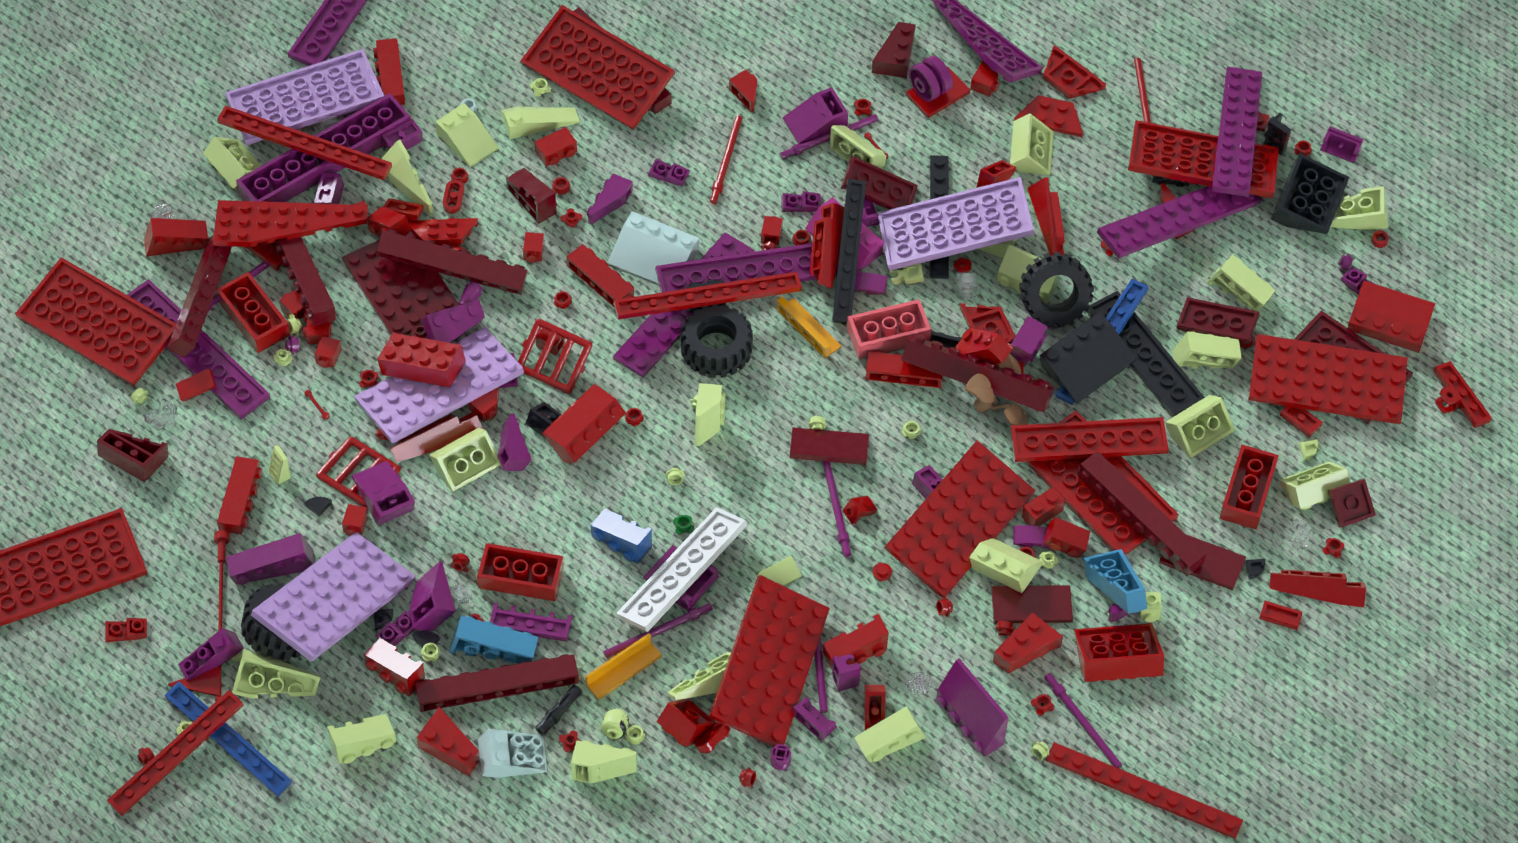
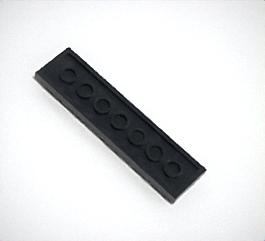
[1087,291,1205,418]

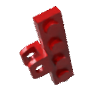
[1433,361,1492,428]

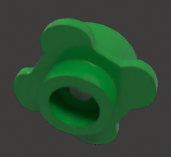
[673,515,694,535]

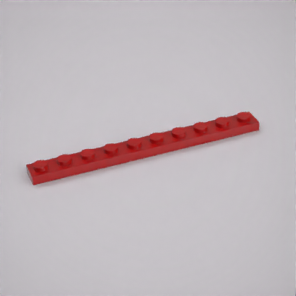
[217,105,392,180]
[614,272,802,320]
[1046,742,1243,839]

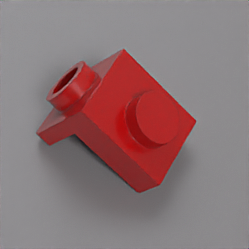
[843,496,878,524]

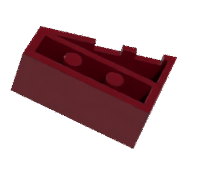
[872,22,916,78]
[506,168,557,224]
[97,429,168,482]

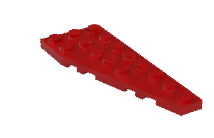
[213,200,368,247]

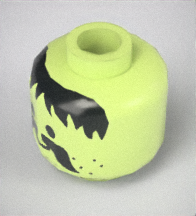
[601,709,630,739]

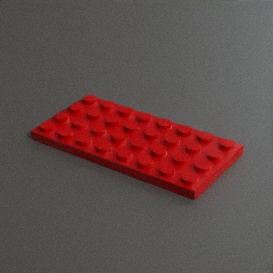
[520,5,675,130]
[1128,120,1279,199]
[15,257,176,386]
[1248,334,1408,424]
[1026,411,1179,555]
[884,440,1036,598]
[0,508,148,627]
[709,575,830,747]

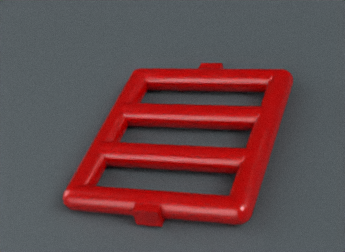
[518,318,593,394]
[316,436,401,508]

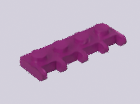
[490,603,573,642]

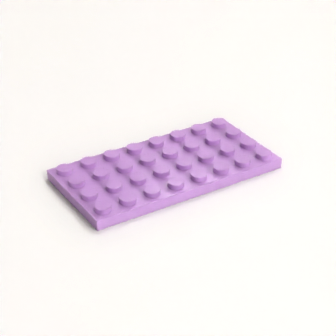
[225,49,384,145]
[877,177,1035,271]
[354,327,524,444]
[251,532,416,662]

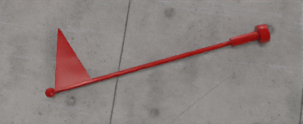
[168,530,230,702]

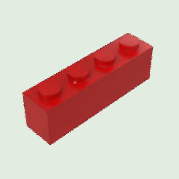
[373,38,405,105]
[566,244,634,308]
[865,351,942,388]
[217,456,263,535]

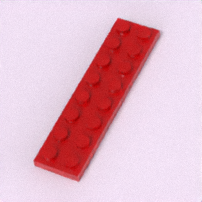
[1010,417,1169,462]

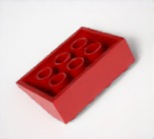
[1347,281,1436,353]
[1074,623,1164,682]

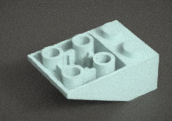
[478,729,547,778]

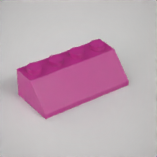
[805,197,884,272]

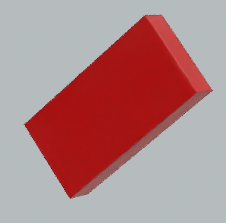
[175,368,217,402]
[1259,600,1303,630]

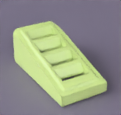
[269,445,291,484]

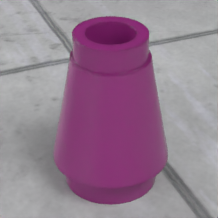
[459,281,483,305]

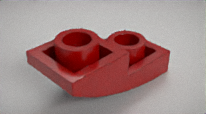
[105,618,147,642]

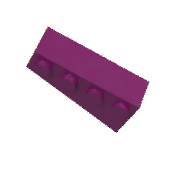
[226,533,315,585]

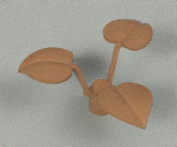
[965,354,1028,425]

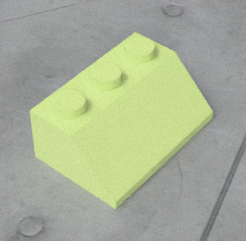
[1010,114,1053,175]
[830,125,886,169]
[203,137,262,190]
[997,245,1059,303]
[695,383,726,446]
[1165,395,1235,458]
[429,428,501,492]
[1279,461,1350,510]
[969,538,1043,593]

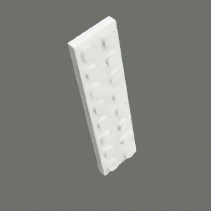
[617,507,747,632]

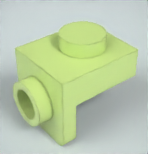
[1139,592,1162,622]

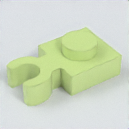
[890,263,924,285]

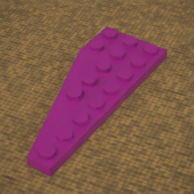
[931,0,1043,83]

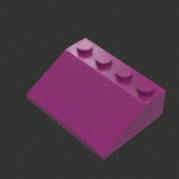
[936,658,1009,757]

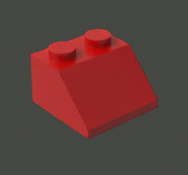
[656,698,717,747]

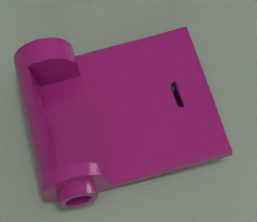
[643,545,719,611]

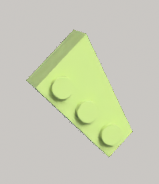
[1207,254,1275,311]
[1172,332,1242,369]
[854,706,926,762]
[327,714,396,764]

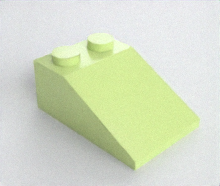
[435,103,499,167]

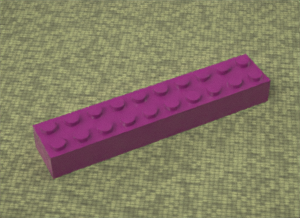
[236,93,411,202]

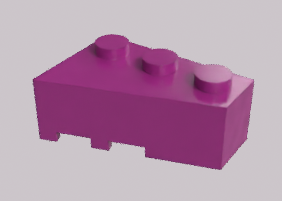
[422,300,485,343]
[1009,316,1048,367]

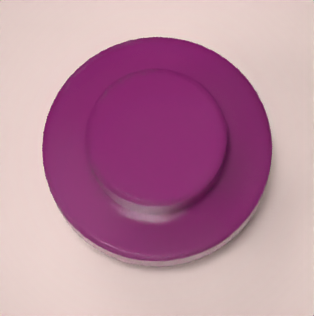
[1338,253,1354,271]
[285,336,299,355]

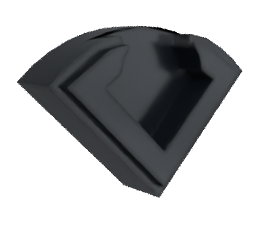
[304,497,332,516]
[1245,559,1265,579]
[374,609,394,630]
[412,630,440,648]

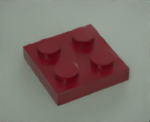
[1328,478,1376,528]

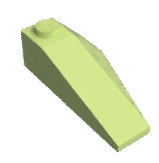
[500,106,580,139]
[382,140,433,215]
[1330,186,1388,230]
[232,649,321,699]
[667,652,731,700]

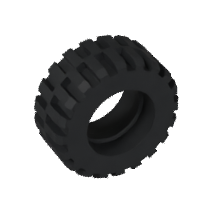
[1019,252,1094,328]
[681,304,753,378]
[241,583,301,660]

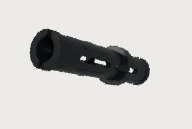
[535,684,583,736]

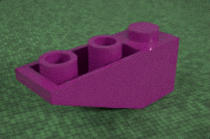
[587,173,633,225]
[498,413,531,471]
[178,628,244,681]

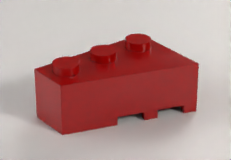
[993,613,1063,674]
[416,707,480,776]

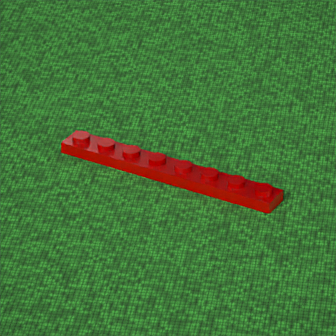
[107,690,244,816]

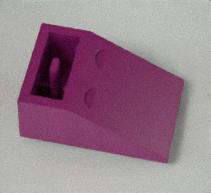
[783,87,848,144]
[351,461,415,526]
[409,561,456,631]

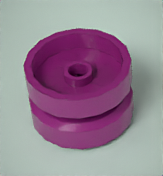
[908,55,953,102]

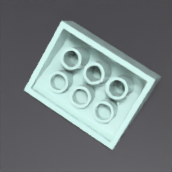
[607,211,699,285]

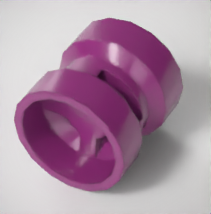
[770,744,791,770]

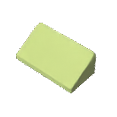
[758,556,802,586]

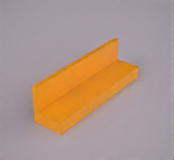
[776,296,841,358]
[585,633,662,700]

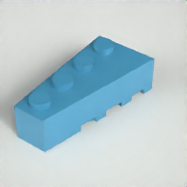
[1084,549,1147,614]
[449,616,538,664]

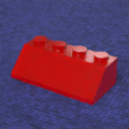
[542,384,626,463]

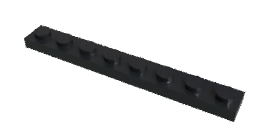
[930,155,949,279]
[832,179,866,324]

